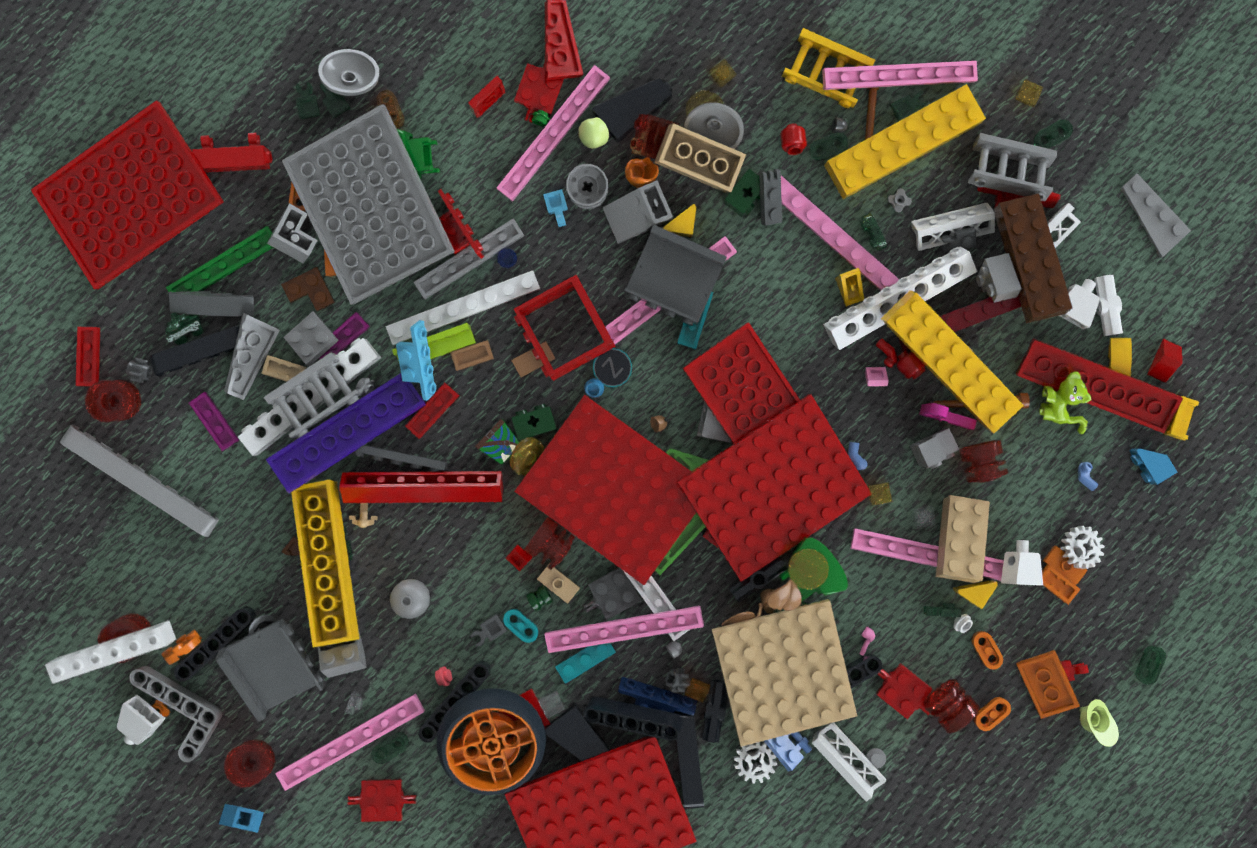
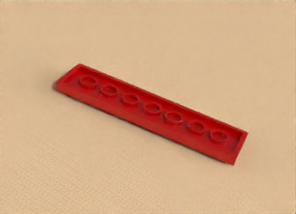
[1016,338,1183,433]

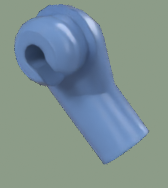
[848,442,867,470]
[1078,462,1098,491]

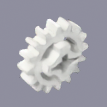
[1061,526,1105,569]
[734,741,777,784]

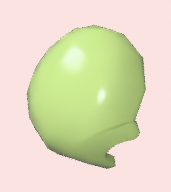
[579,117,609,149]

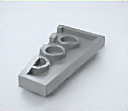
[1121,174,1191,258]
[224,313,280,400]

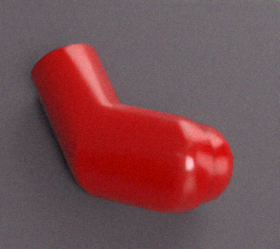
[876,339,898,368]

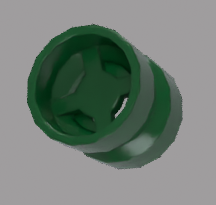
[526,585,553,612]

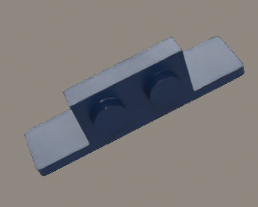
[618,677,697,716]

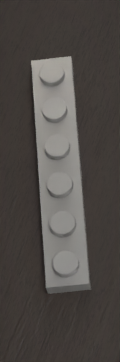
[414,218,524,300]

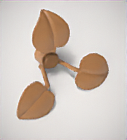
[722,580,802,626]

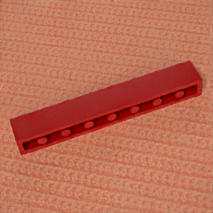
[339,471,503,503]

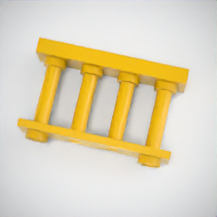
[782,28,875,108]

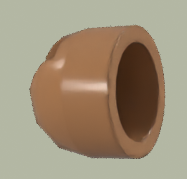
[650,415,667,432]

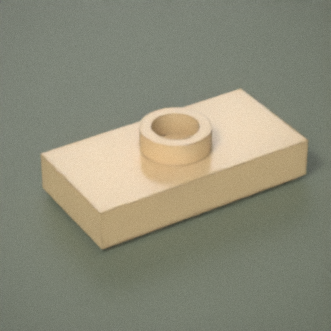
[261,355,307,382]
[537,563,580,604]

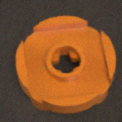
[161,630,202,665]

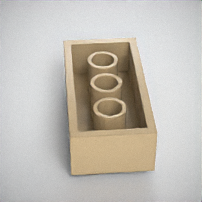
[654,123,746,193]
[936,495,990,583]

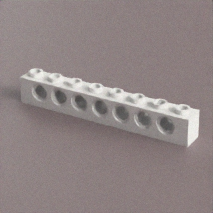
[823,246,977,350]
[238,338,381,456]

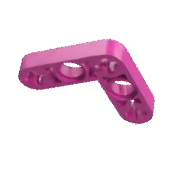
[919,403,977,430]

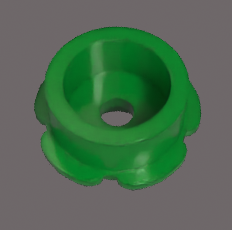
[532,110,550,127]

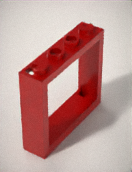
[514,275,616,381]

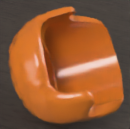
[625,157,659,188]

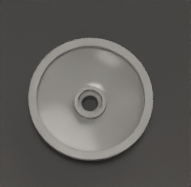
[318,49,379,96]
[684,103,744,149]

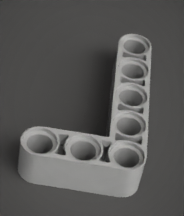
[129,666,222,762]

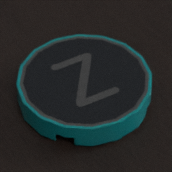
[593,348,632,387]

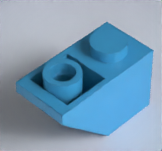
[1129,449,1177,485]
[219,804,264,833]

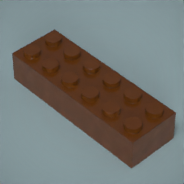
[993,193,1073,323]

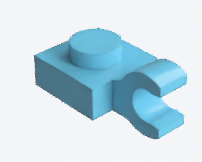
[543,189,568,227]

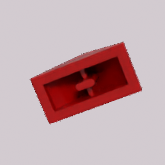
[1147,339,1182,383]

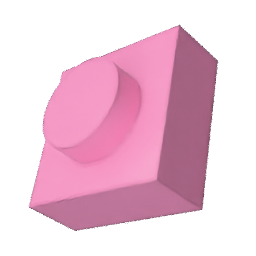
[865,367,889,387]

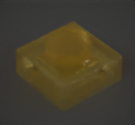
[709,59,737,88]
[1015,79,1043,107]
[868,482,892,505]

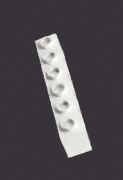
[45,621,176,684]

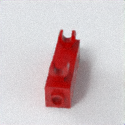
[192,133,272,172]

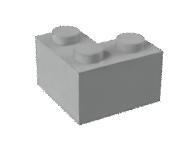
[267,203,317,263]
[976,253,1021,303]
[909,428,959,469]

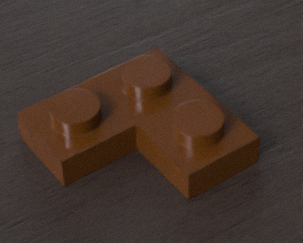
[281,267,335,311]

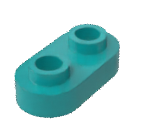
[503,609,539,643]

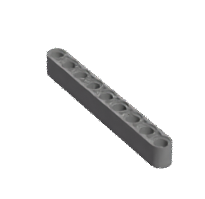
[60,425,219,537]

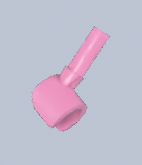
[859,627,875,656]

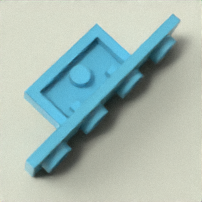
[396,320,436,400]

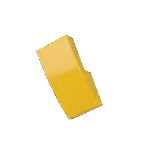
[1108,338,1132,376]

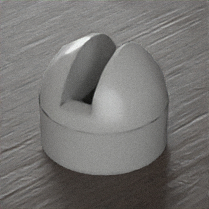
[665,641,682,659]

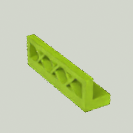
[392,323,476,362]

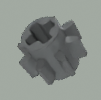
[126,358,152,383]
[665,668,690,693]

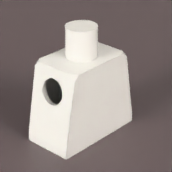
[1059,279,1100,329]
[1001,540,1043,585]
[117,695,165,745]

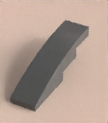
[169,291,254,316]

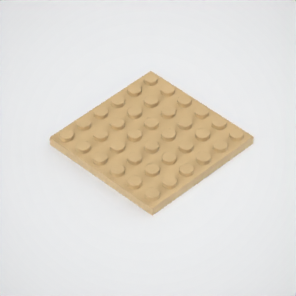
[712,599,857,747]

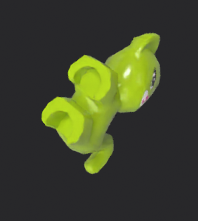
[1039,372,1091,434]

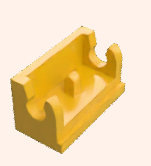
[1163,396,1199,441]

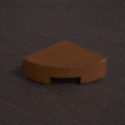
[281,536,300,556]

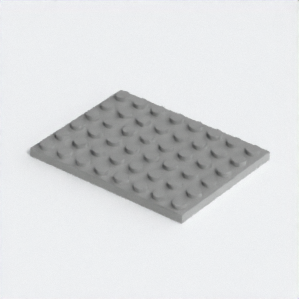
[282,104,455,305]

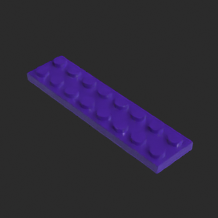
[266,373,426,493]

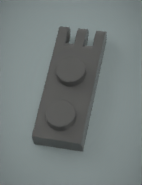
[759,169,782,226]

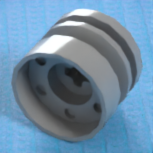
[566,164,608,209]

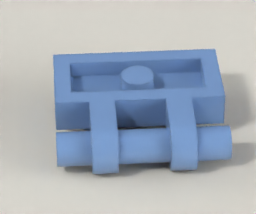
[764,732,812,771]

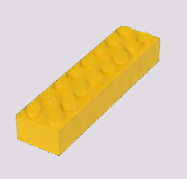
[824,84,986,200]
[881,290,1024,433]
[291,480,360,647]

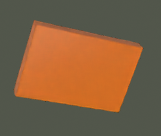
[1016,650,1080,719]

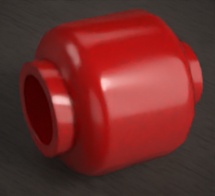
[780,124,807,155]
[896,350,926,380]

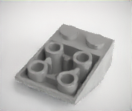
[602,180,673,244]
[318,628,367,678]

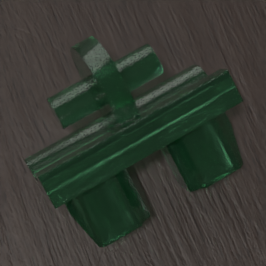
[165,312,204,346]

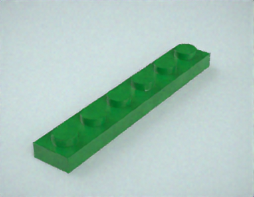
[166,226,274,292]

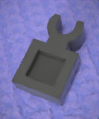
[941,226,976,252]
[470,614,508,646]

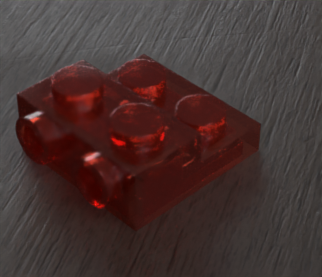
[630,114,679,159]

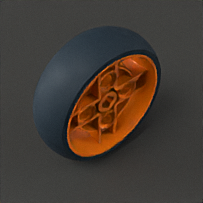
[436,689,546,795]

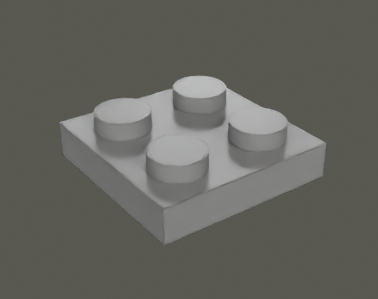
[284,311,339,367]

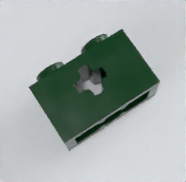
[723,169,760,217]
[511,404,557,441]

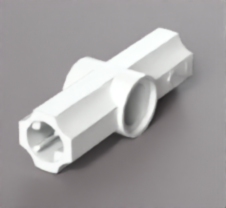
[1094,275,1123,336]

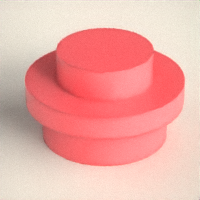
[435,666,452,687]

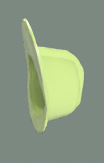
[1079,699,1119,747]

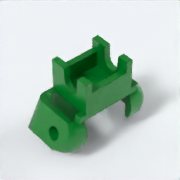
[397,129,440,179]
[779,537,848,602]

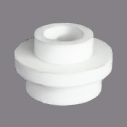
[953,614,973,633]

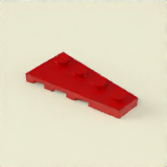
[545,0,583,80]

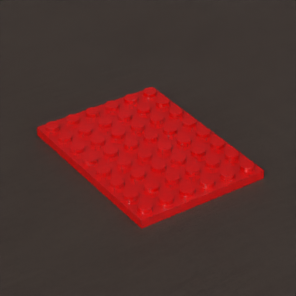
[31,100,224,290]
[677,394,872,582]
[514,395,696,585]
[505,736,697,848]

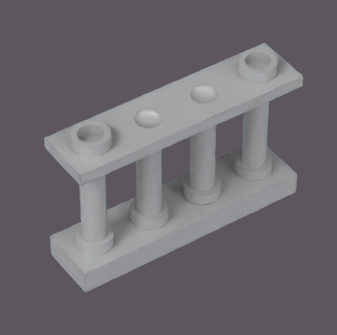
[968,133,1057,201]
[264,352,362,438]

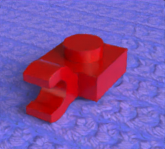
[1060,660,1089,681]

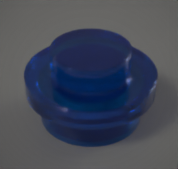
[497,248,517,268]

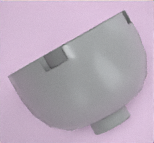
[390,579,430,619]

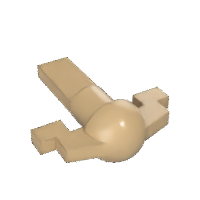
[349,503,378,528]

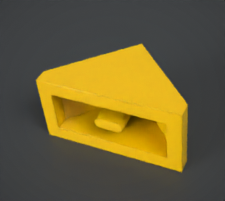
[663,204,696,237]
[835,268,864,306]
[953,580,998,609]

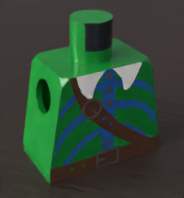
[475,419,525,467]

